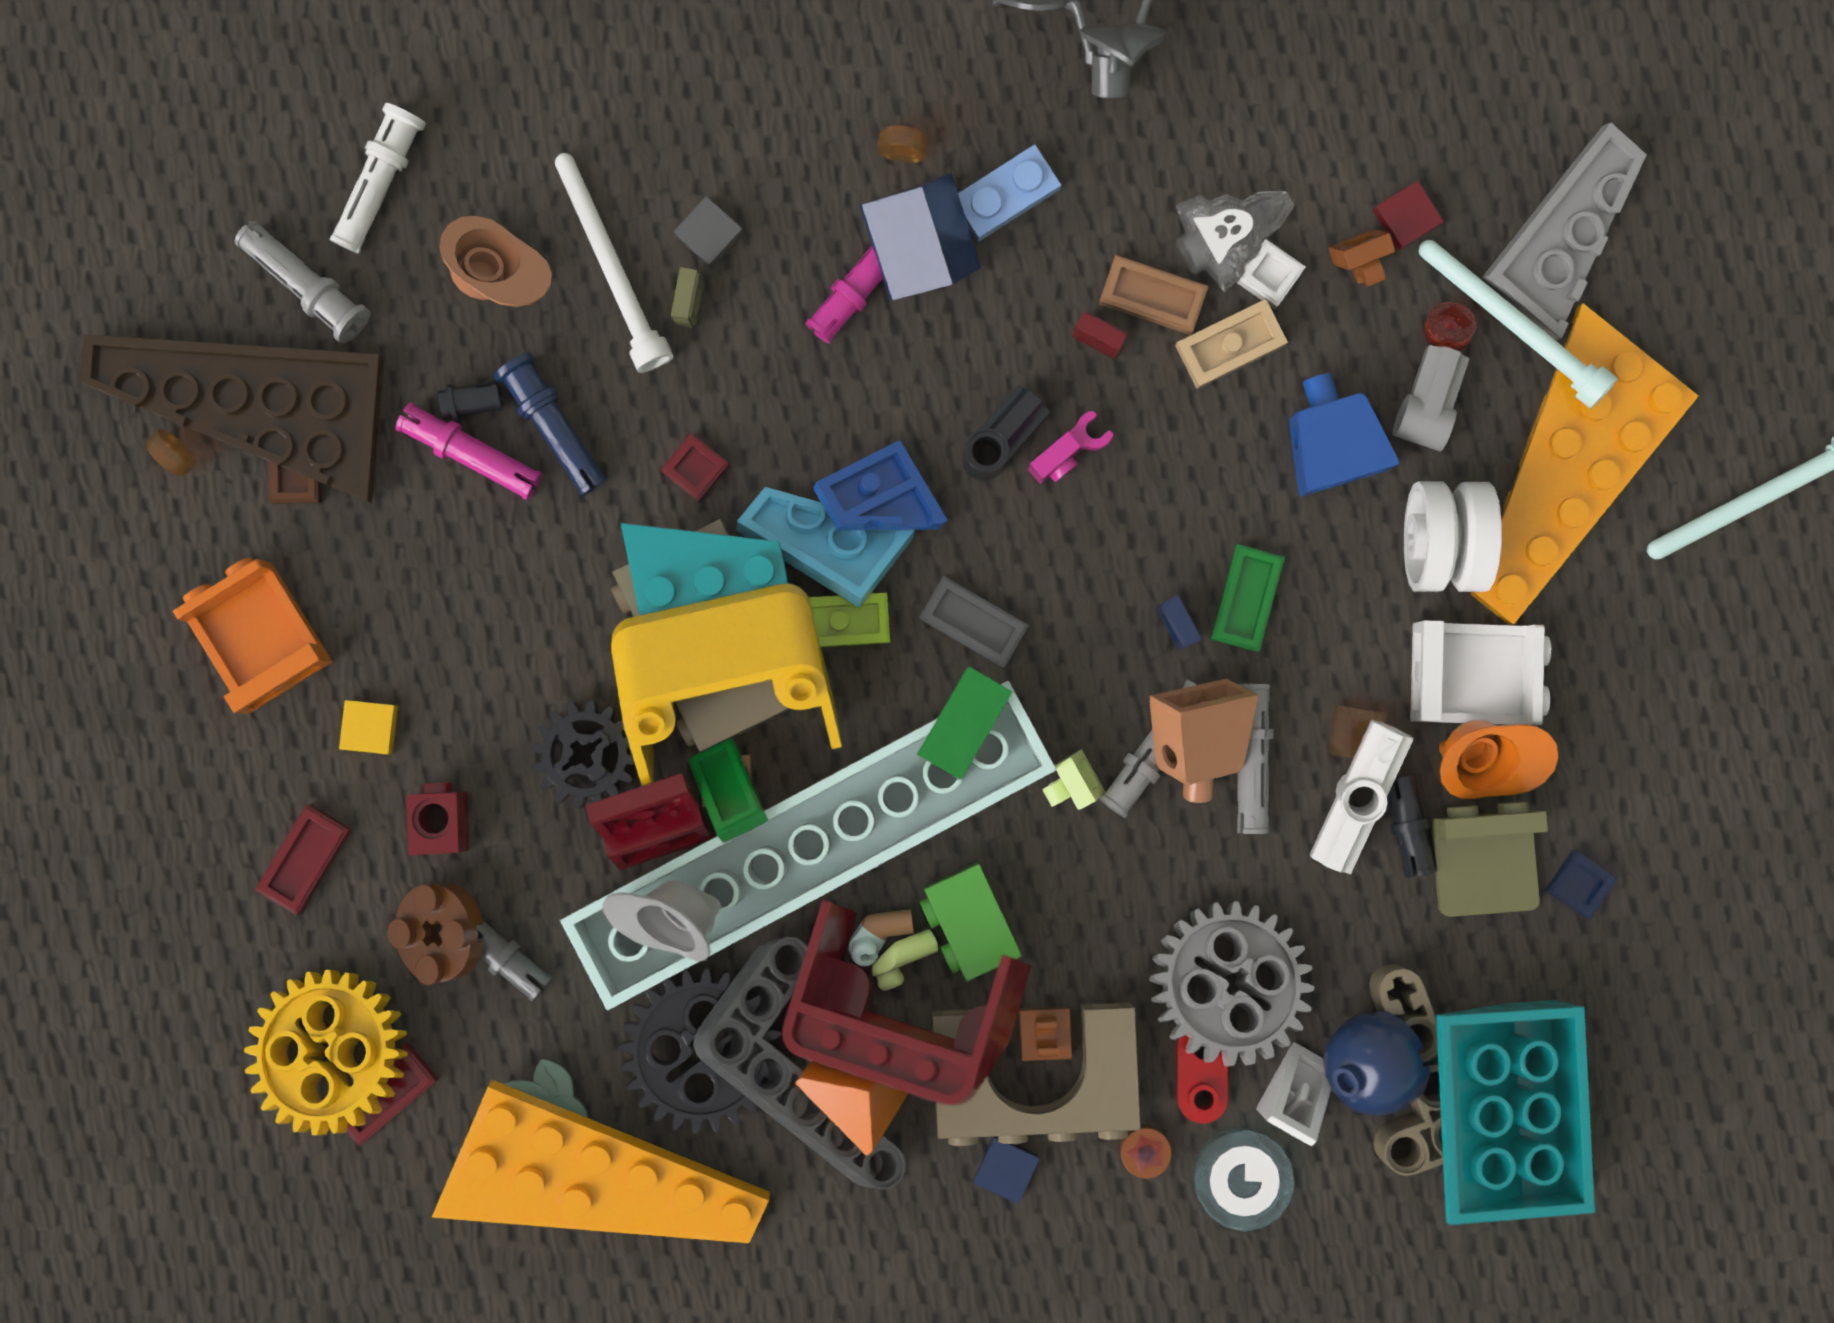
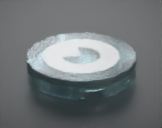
[1193,1129,1295,1232]

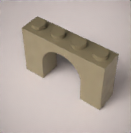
[611,519,791,752]
[932,1002,1140,1146]

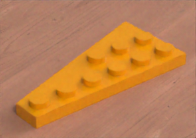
[1471,303,1698,625]
[432,1079,770,1243]

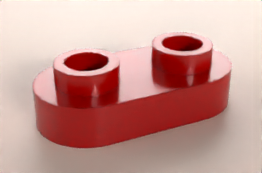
[1176,1035,1228,1124]

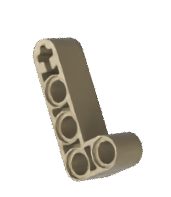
[1369,964,1443,1176]

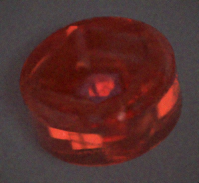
[1423,302,1477,351]

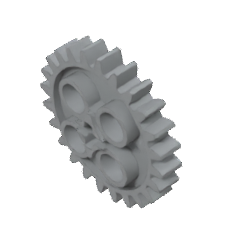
[1149,901,1314,1067]

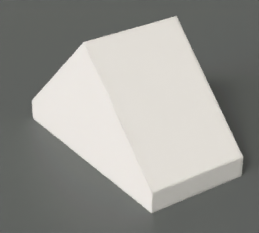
[1256,1042,1331,1146]

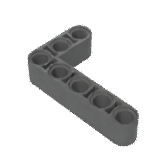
[694,937,906,1190]

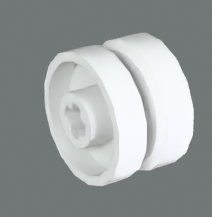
[1404,481,1501,592]

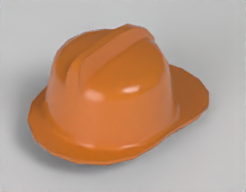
[1439,720,1559,799]

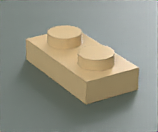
[1175,299,1288,389]

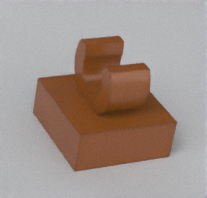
[1328,229,1395,287]
[1019,1007,1072,1061]

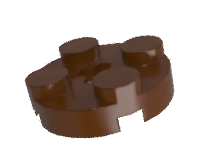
[387,882,484,985]

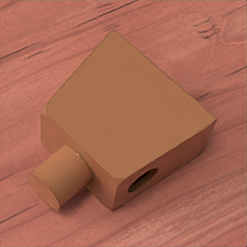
[1150,679,1258,803]

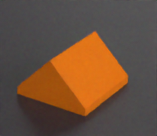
[795,1061,909,1156]

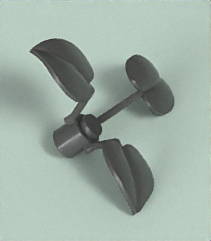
[992,0,1167,98]

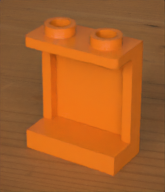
[173,557,333,714]

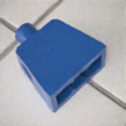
[1289,373,1399,497]

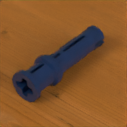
[494,352,608,497]

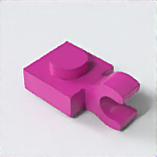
[1028,411,1114,485]

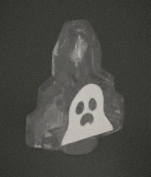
[1176,191,1294,292]

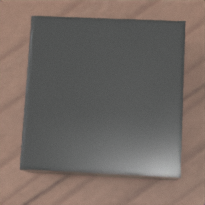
[673,196,744,268]

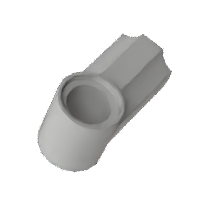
[1392,345,1470,452]

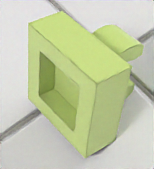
[1042,749,1106,810]

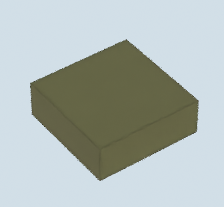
[671,267,704,328]

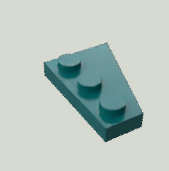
[621,523,789,616]

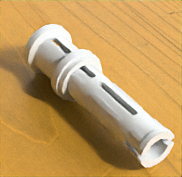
[329,103,426,254]

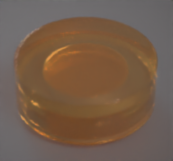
[877,125,928,163]
[146,429,198,476]

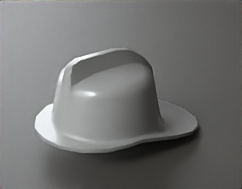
[602,880,720,961]

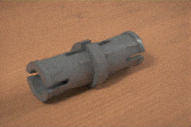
[476,920,553,1002]

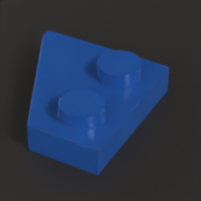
[813,440,948,530]

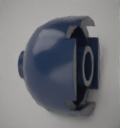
[1323,1011,1430,1116]

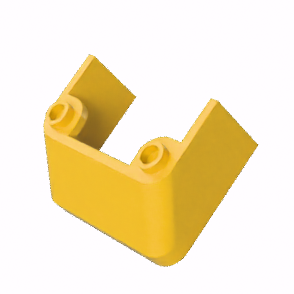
[611,584,842,786]

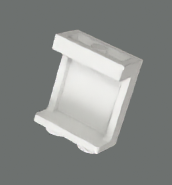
[1410,620,1551,725]

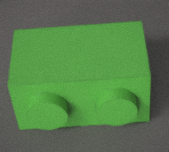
[919,862,1022,981]

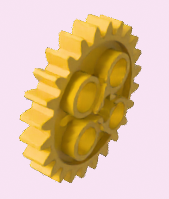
[244,970,408,1135]

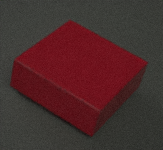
[1373,181,1444,251]
[1072,311,1127,359]
[660,433,730,503]

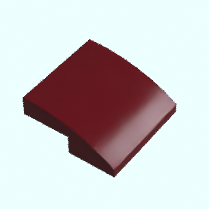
[585,773,713,871]

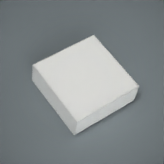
[1235,239,1305,309]

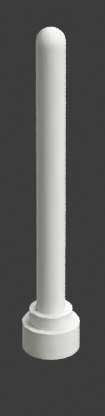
[555,153,674,373]

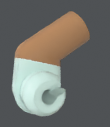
[848,909,914,966]

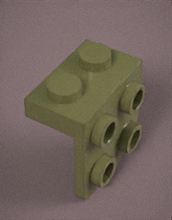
[1430,802,1548,917]

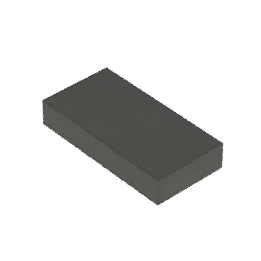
[919,576,1029,668]

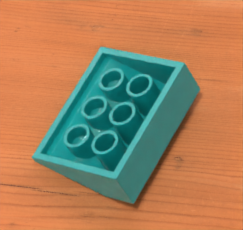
[1436,1000,1595,1225]

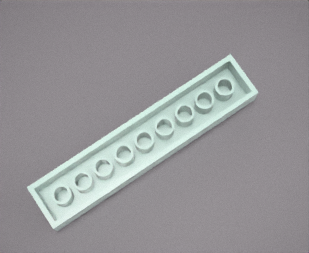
[560,680,1056,1011]

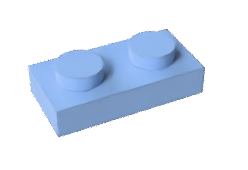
[958,145,1061,242]

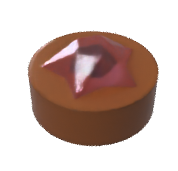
[1120,1125,1171,1179]

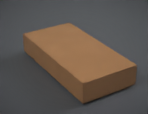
[1099,255,1208,335]

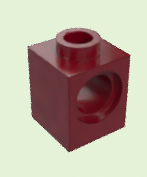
[406,782,469,855]

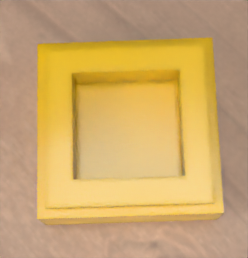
[339,700,398,755]

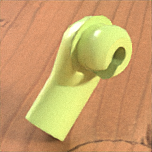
[871,929,938,991]

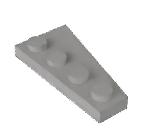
[1482,122,1647,340]

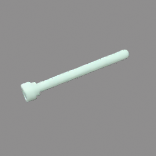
[1419,240,1619,410]
[1647,437,1834,559]

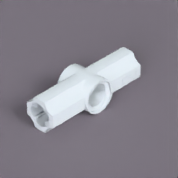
[1310,720,1414,874]

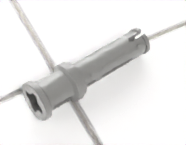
[235,221,370,344]

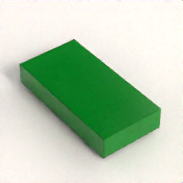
[1210,544,1285,653]
[917,666,1012,780]
[687,737,769,843]

